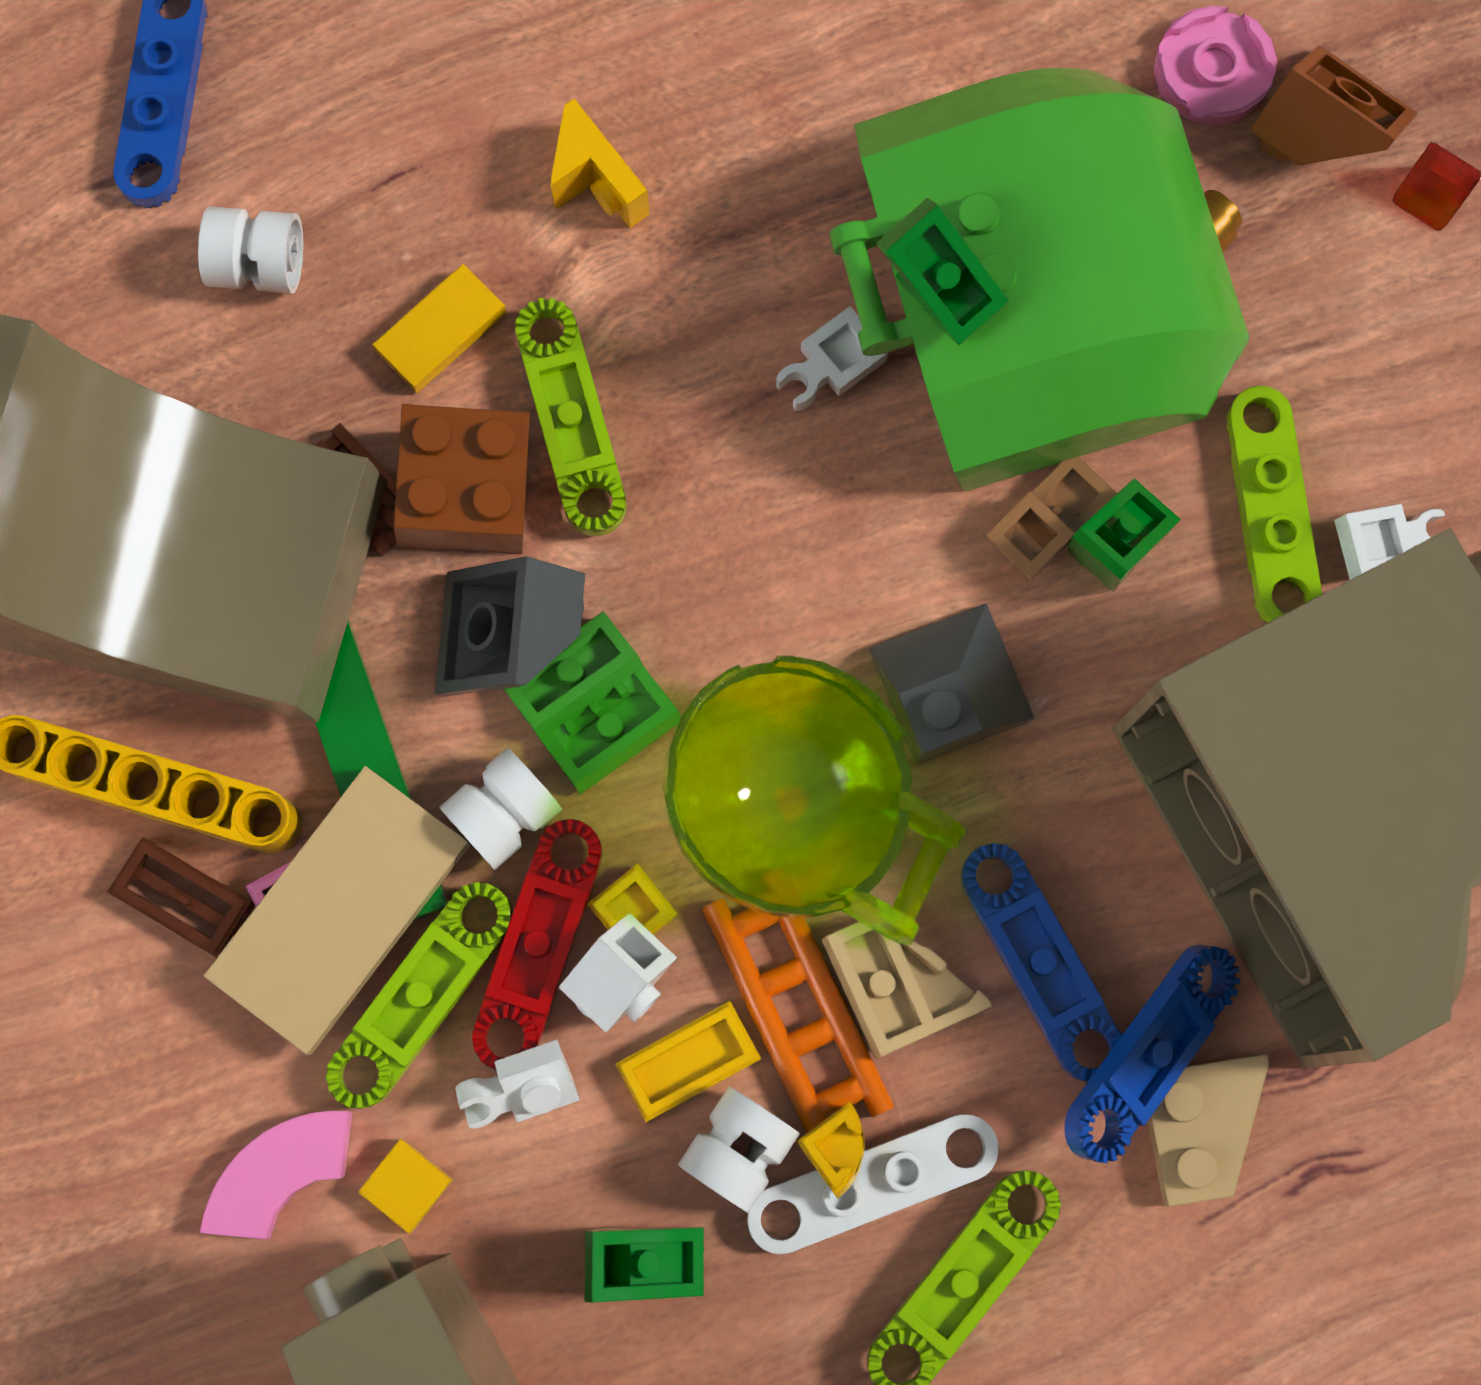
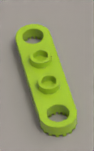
[515,298,627,536]
[1226,386,1322,623]
[326,882,513,1109]
[867,1170,1061,1385]

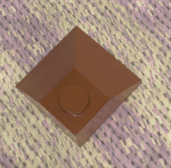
[1249,45,1418,165]

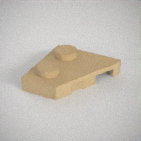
[822,911,992,1060]
[1148,1054,1269,1207]

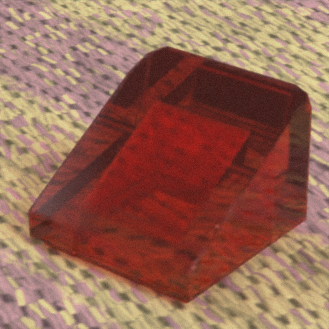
[1392,142,1481,231]

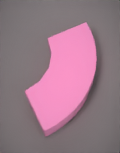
[200,1111,353,1239]

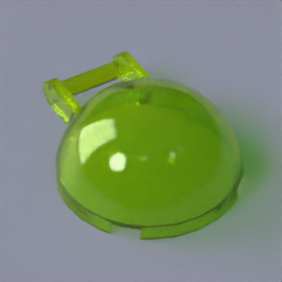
[662,656,966,945]

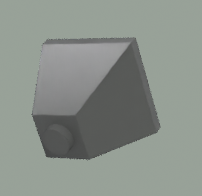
[435,556,585,697]
[869,603,1035,766]

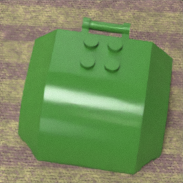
[829,68,1249,491]

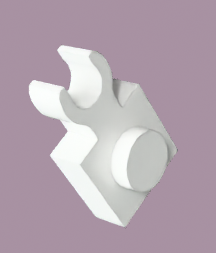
[776,306,888,411]
[1334,504,1445,580]
[455,1040,580,1129]

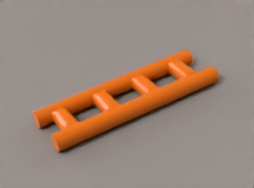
[701,871,895,1133]

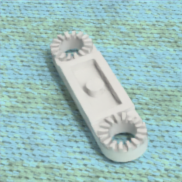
[747,1115,999,1254]

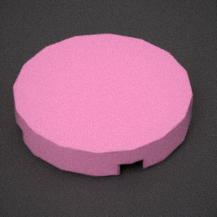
[1153,5,1277,126]

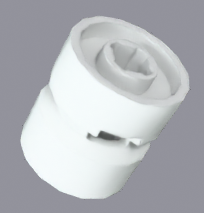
[198,206,304,294]
[439,747,563,870]
[678,1086,800,1213]

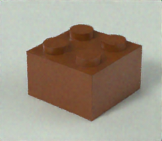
[394,404,530,554]

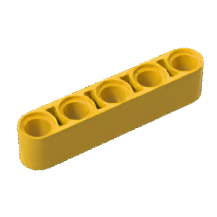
[0,715,302,854]

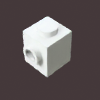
[559,913,677,1033]

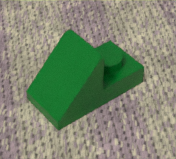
[876,198,1009,345]
[1068,478,1181,591]
[584,1227,704,1303]

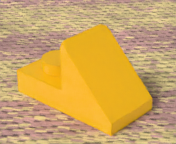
[550,98,650,228]

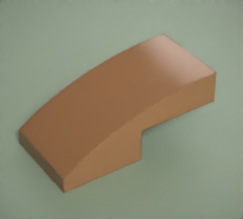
[986,457,1117,580]

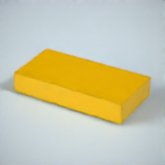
[372,264,507,394]
[615,1001,761,1122]

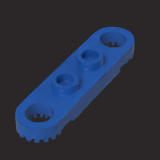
[113,0,208,208]
[961,843,1122,1082]
[1064,945,1240,1164]

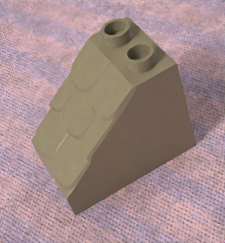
[1112,528,1481,1068]

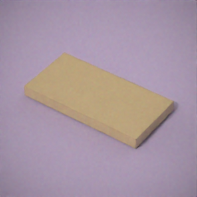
[204,766,471,1055]

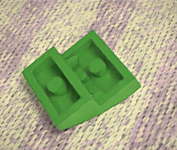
[504,611,683,794]

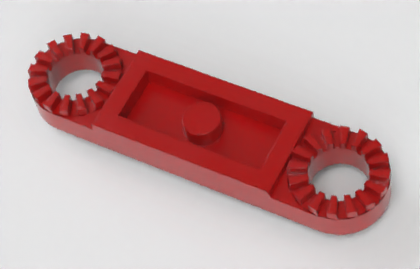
[472,819,603,1070]

